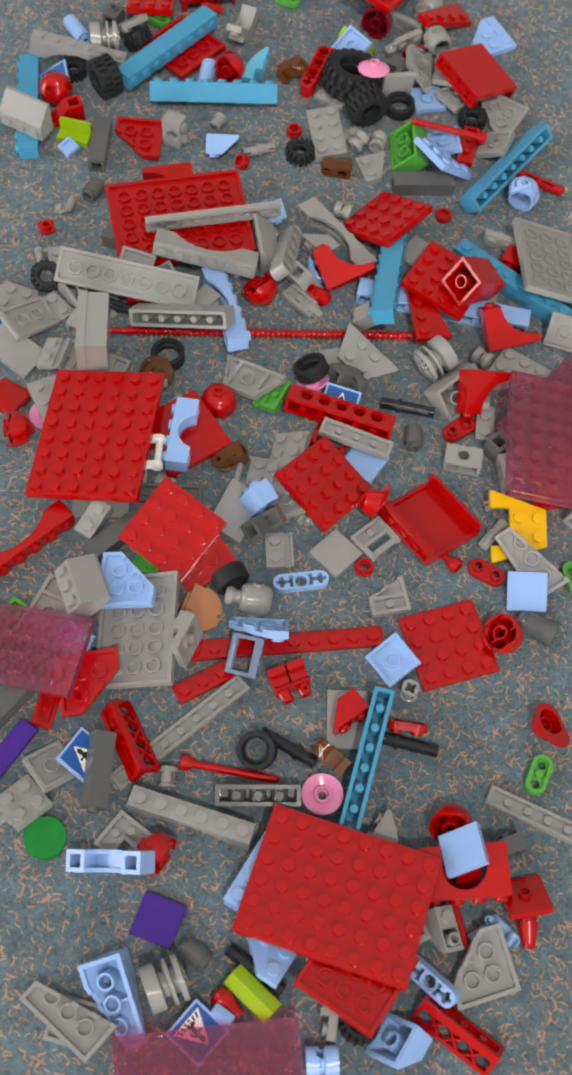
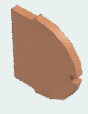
[179,583,222,632]

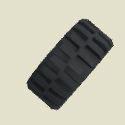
[321,48,383,103]

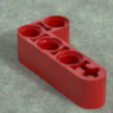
[300,46,337,98]

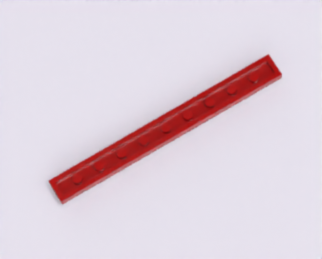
[190,626,384,662]

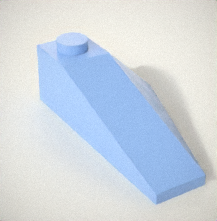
[77,947,148,1050]

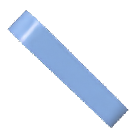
[273,570,329,594]
[410,954,460,1008]

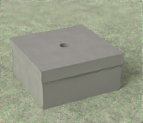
[75,290,112,371]

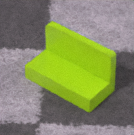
[56,116,92,148]

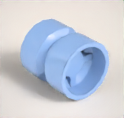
[305,1044,340,1075]

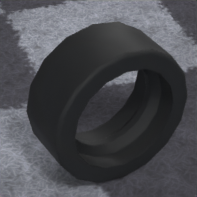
[386,91,415,121]
[151,337,185,371]
[293,352,329,384]
[211,561,250,596]
[236,730,278,770]

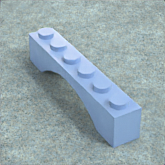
[202,267,251,352]

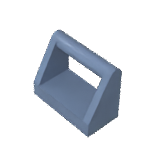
[224,632,266,679]

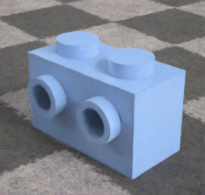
[239,478,278,517]

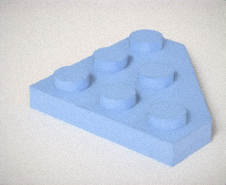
[472,16,517,57]
[413,136,473,181]
[101,551,157,609]
[229,616,289,642]
[247,937,297,989]

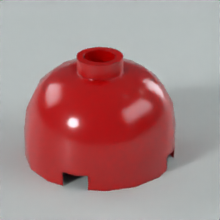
[214,53,246,83]
[39,71,73,105]
[242,272,277,306]
[201,383,237,419]
[3,410,34,447]
[482,614,523,654]
[429,803,473,840]
[136,832,178,878]

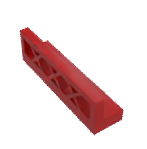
[100,701,161,782]
[410,994,505,1075]

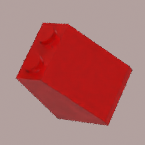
[441,256,506,307]

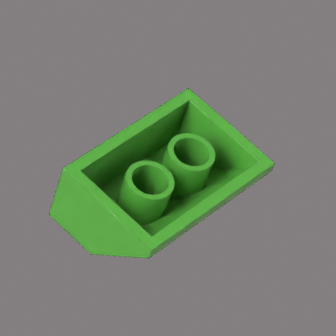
[389,120,429,172]

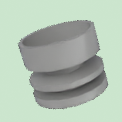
[89,20,121,50]
[412,334,459,383]
[138,953,191,1015]

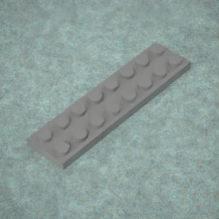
[54,246,200,304]

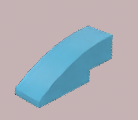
[241,47,269,83]

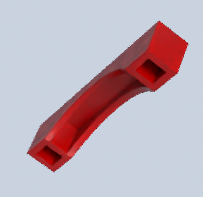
[0,499,75,576]

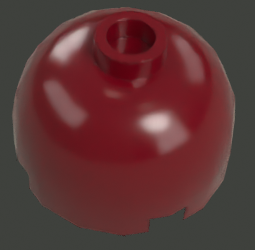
[361,5,393,39]

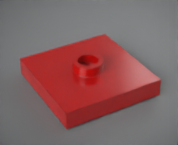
[503,874,554,920]

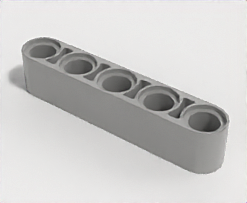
[270,224,302,281]

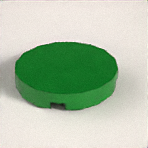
[23,816,67,861]

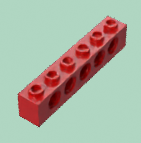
[283,384,397,440]

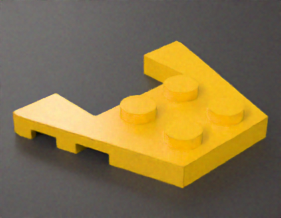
[488,490,547,564]

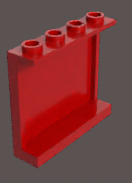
[435,43,517,109]
[150,390,232,479]
[378,473,482,566]

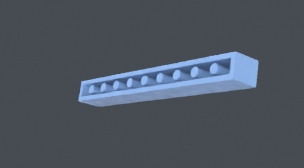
[355,277,531,331]

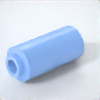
[63,14,91,43]
[197,58,217,82]

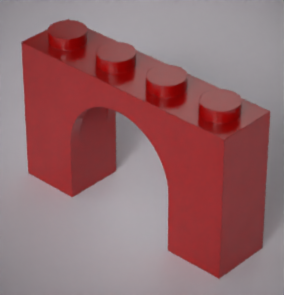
[418,841,513,908]

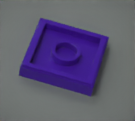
[129,891,187,950]

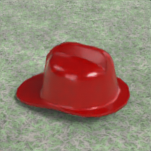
[356,483,391,520]
[531,703,570,748]

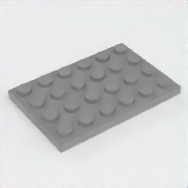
[512,217,572,304]
[96,571,180,690]

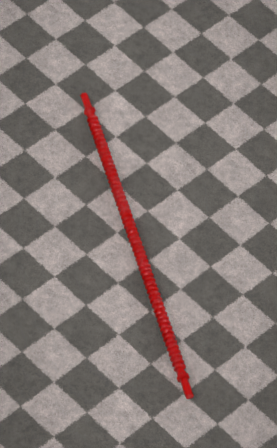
[111,325,415,341]

